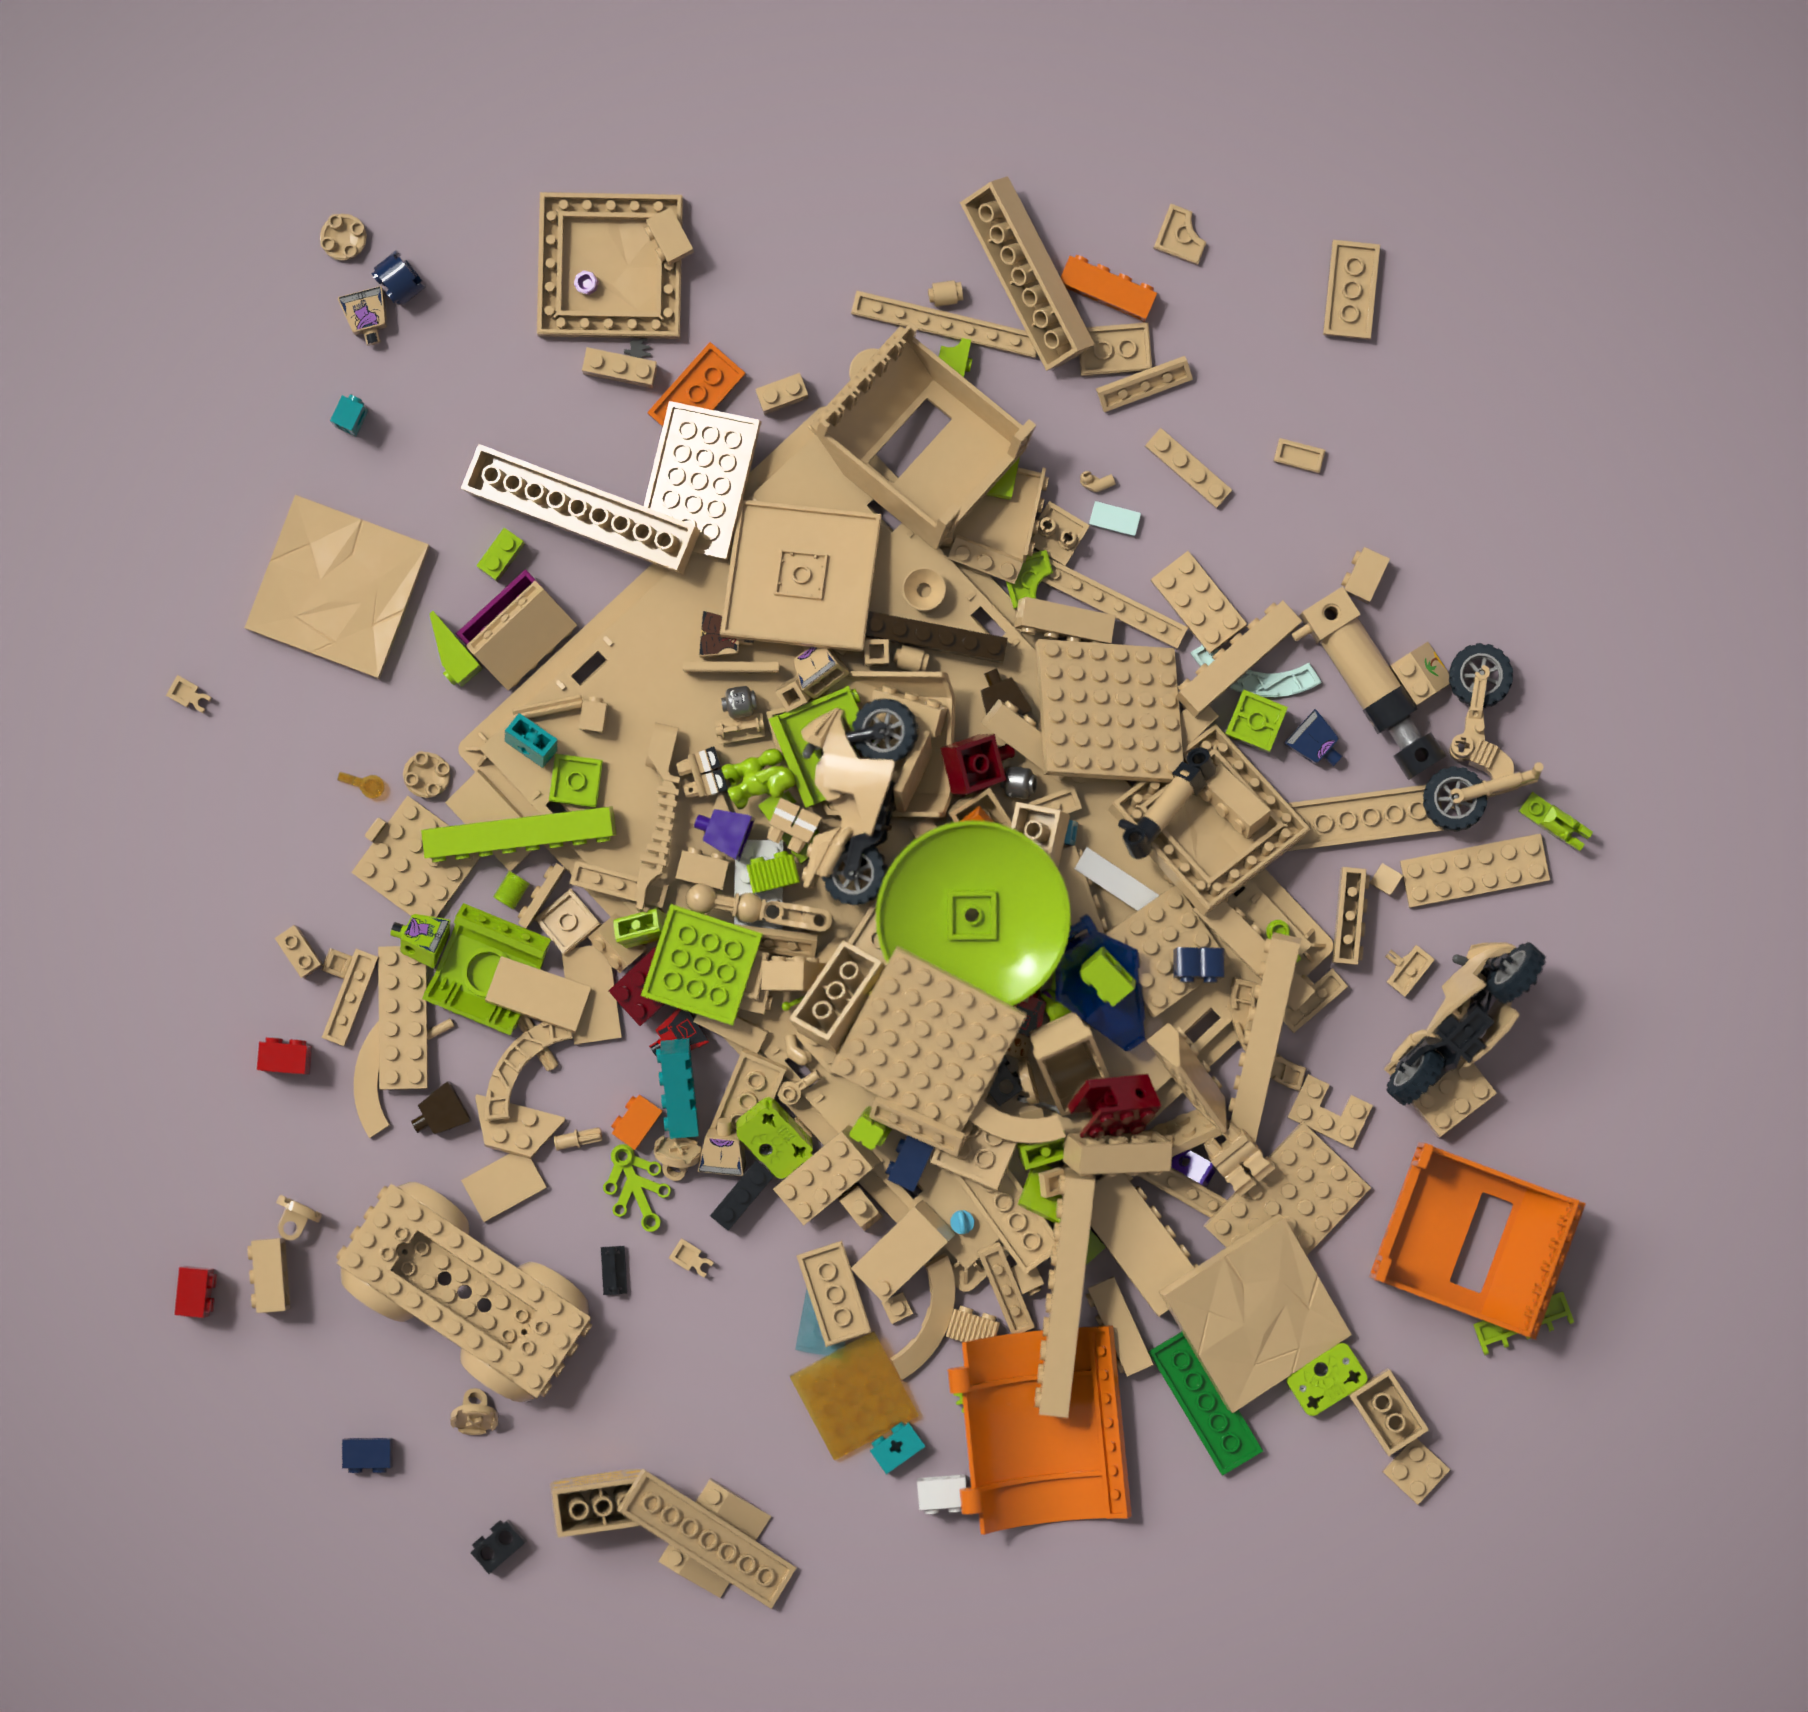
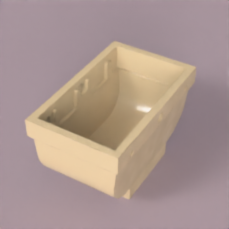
[1029,1012,1110,1117]

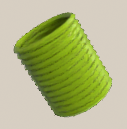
[493,871,530,910]

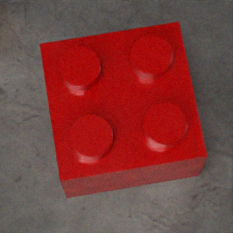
[257,1037,312,1075]
[174,1266,217,1318]

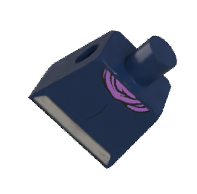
[1284,709,1343,767]

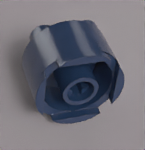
[371,250,426,305]

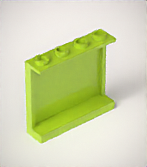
[769,685,879,808]

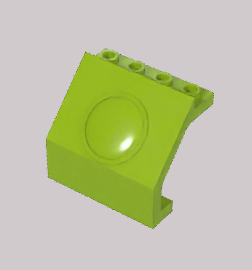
[422,903,551,1035]

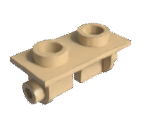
[715,713,766,744]

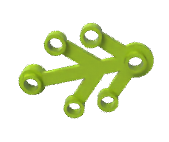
[603,1144,671,1232]

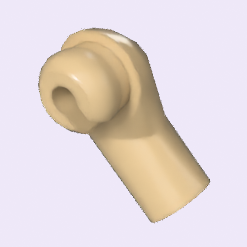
[1080,471,1116,493]
[784,1034,812,1066]

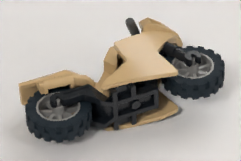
[801,699,918,905]
[1384,942,1546,1106]

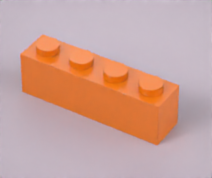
[1060,255,1157,322]

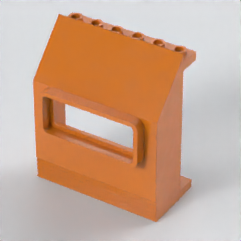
[1369,1142,1586,1340]

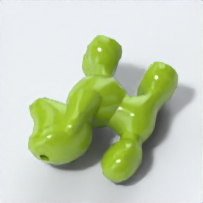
[721,749,795,810]

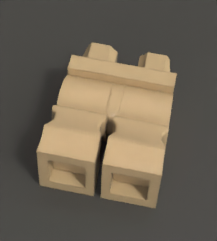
[1204,1123,1275,1197]

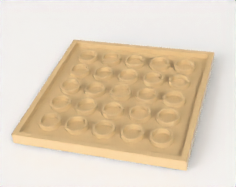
[1036,639,1183,783]
[830,946,1026,1132]

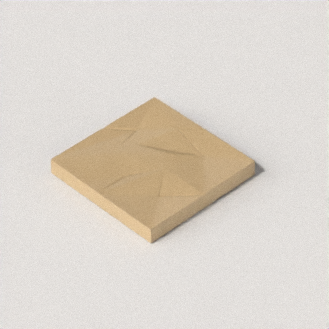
[537,192,683,339]
[244,495,430,679]
[1109,724,1310,916]
[1159,1214,1352,1413]

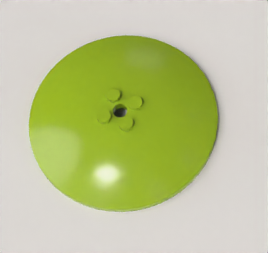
[876,820,1070,1006]

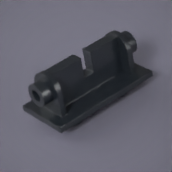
[601,1246,627,1295]

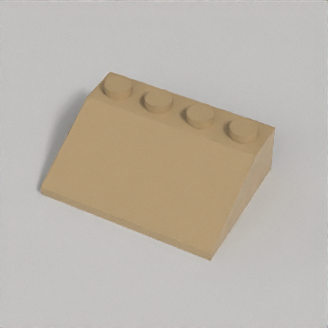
[1146,1023,1227,1133]
[658,1478,771,1598]

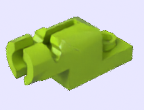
[1518,792,1593,851]

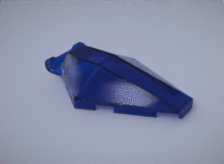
[1055,914,1146,1052]

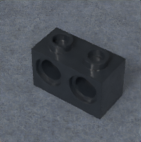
[989,1056,1023,1106]
[470,1520,527,1574]

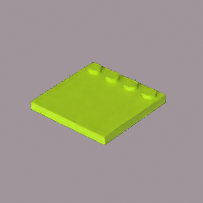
[641,904,763,1025]

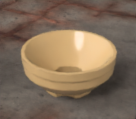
[902,567,946,611]

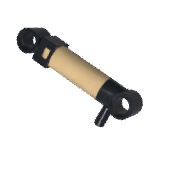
[1118,747,1216,859]

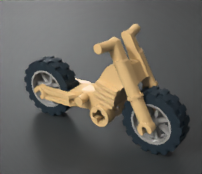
[1423,643,1544,832]

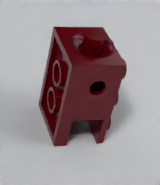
[1067,1074,1162,1139]

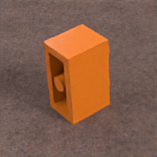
[611,1094,663,1150]

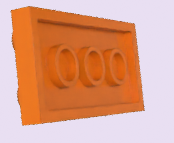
[647,342,746,427]

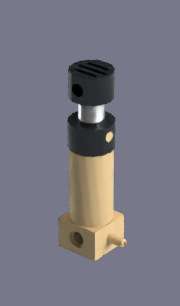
[1292,586,1446,780]

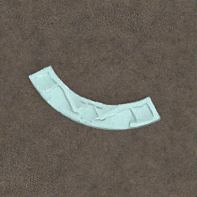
[1190,646,1322,698]

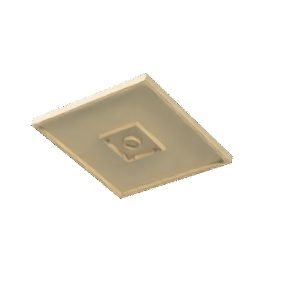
[720,500,882,652]

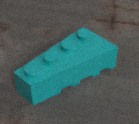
[656,1038,699,1139]

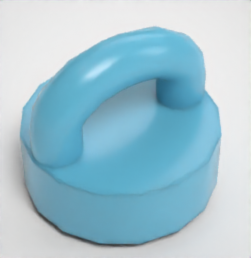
[950,1210,974,1234]

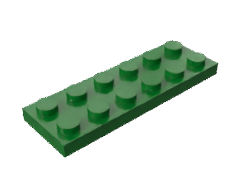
[1148,1331,1263,1476]

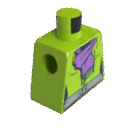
[390,914,451,968]

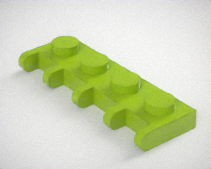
[1473,1291,1574,1356]

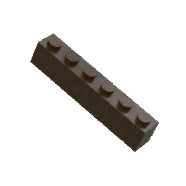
[865,611,1008,664]

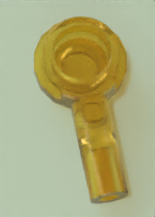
[337,771,385,799]

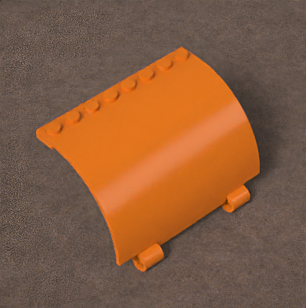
[948,1325,1132,1535]

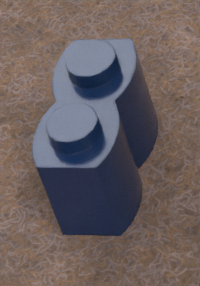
[1173,947,1224,983]

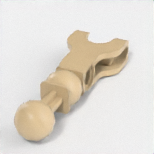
[686,884,832,932]

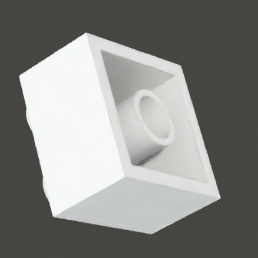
[917,1474,966,1514]

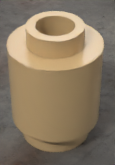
[928,280,963,307]
[893,645,930,672]

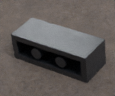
[710,1160,774,1231]

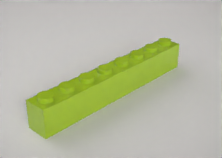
[421,806,616,862]

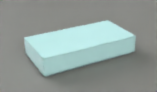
[1089,501,1141,537]

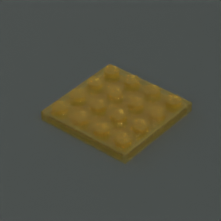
[789,1331,919,1460]

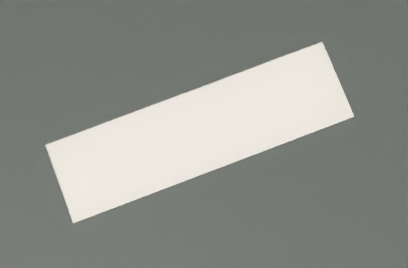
[1075,847,1159,911]

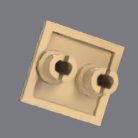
[1030,501,1090,566]

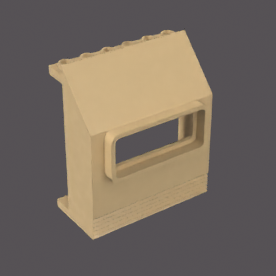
[809,323,1036,550]

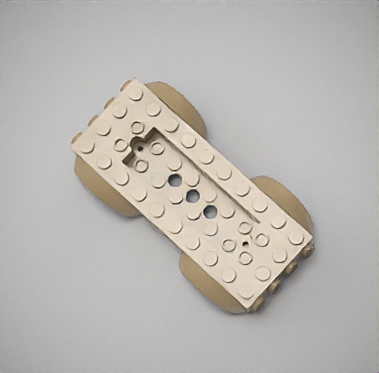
[336,1182,592,1402]

